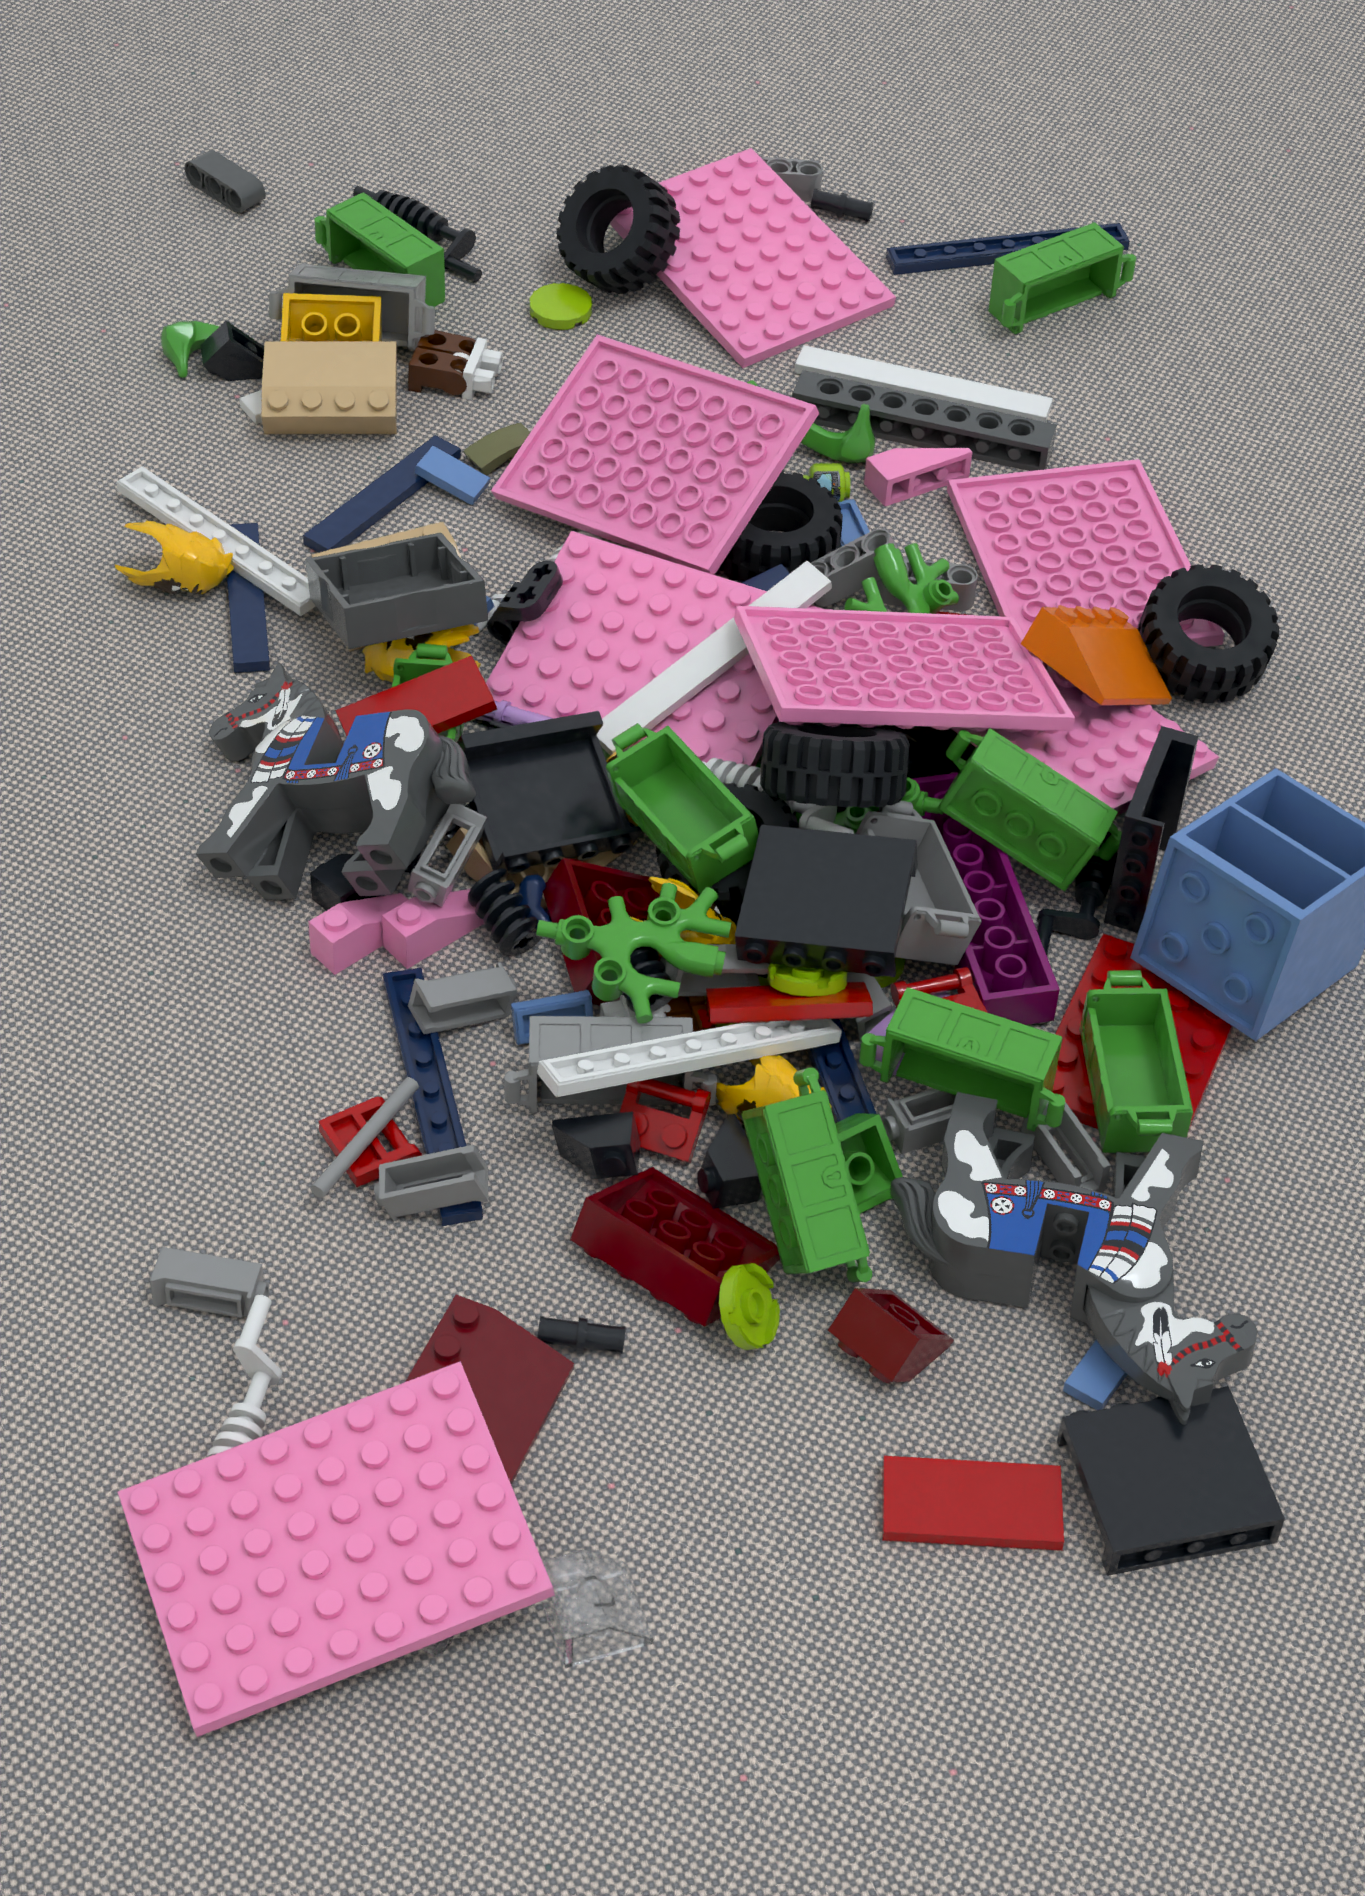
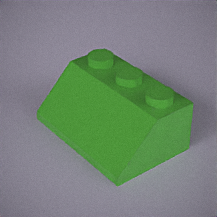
[835,1113,903,1214]

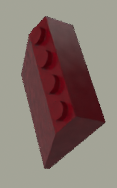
[543,857,661,1006]
[570,1167,780,1327]
[405,1295,574,1485]

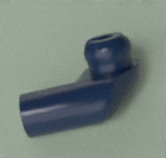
[517,874,552,930]

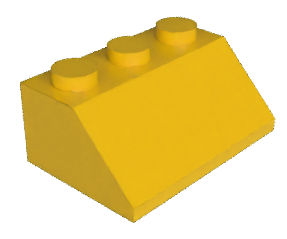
[281,293,382,341]

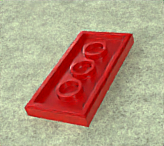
[335,655,497,737]
[706,982,873,1024]
[882,1456,1064,1551]

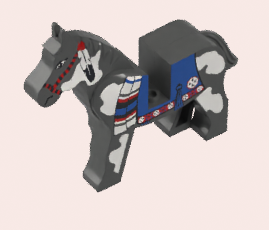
[196,663,476,900]
[890,1092,1258,1425]

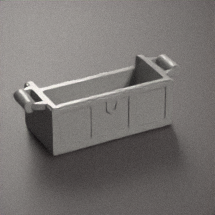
[269,264,435,350]
[856,801,982,965]
[504,1016,717,1115]

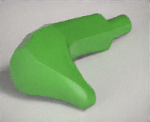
[161,321,219,378]
[801,403,875,463]

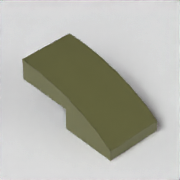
[463,423,530,476]

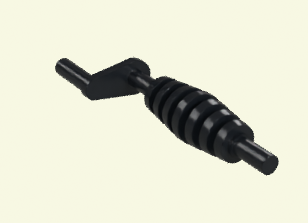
[353,186,482,281]
[1037,821,1118,955]

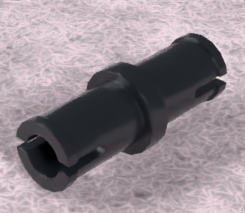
[810,188,874,222]
[537,1316,626,1354]

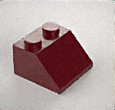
[828,1288,954,1384]

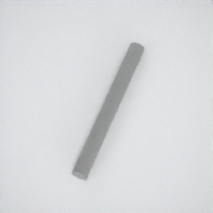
[310,1077,419,1198]

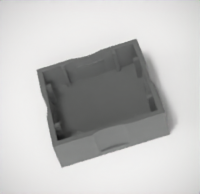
[305,532,488,649]

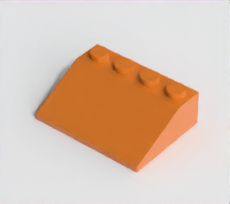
[1021,605,1172,705]

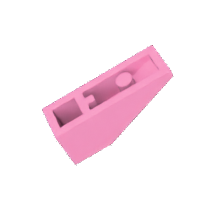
[864,448,972,507]
[382,889,483,969]
[308,893,409,975]

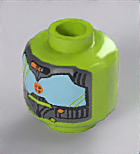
[803,463,851,502]

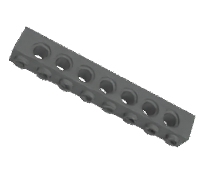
[792,370,1057,471]

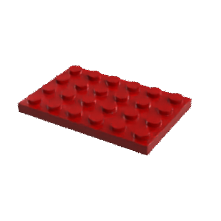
[1052,933,1233,1132]

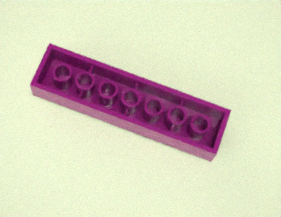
[911,773,1060,1025]

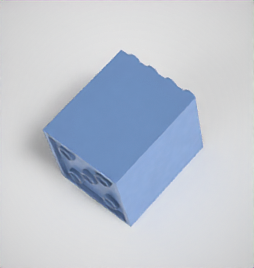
[1130,768,1365,1041]

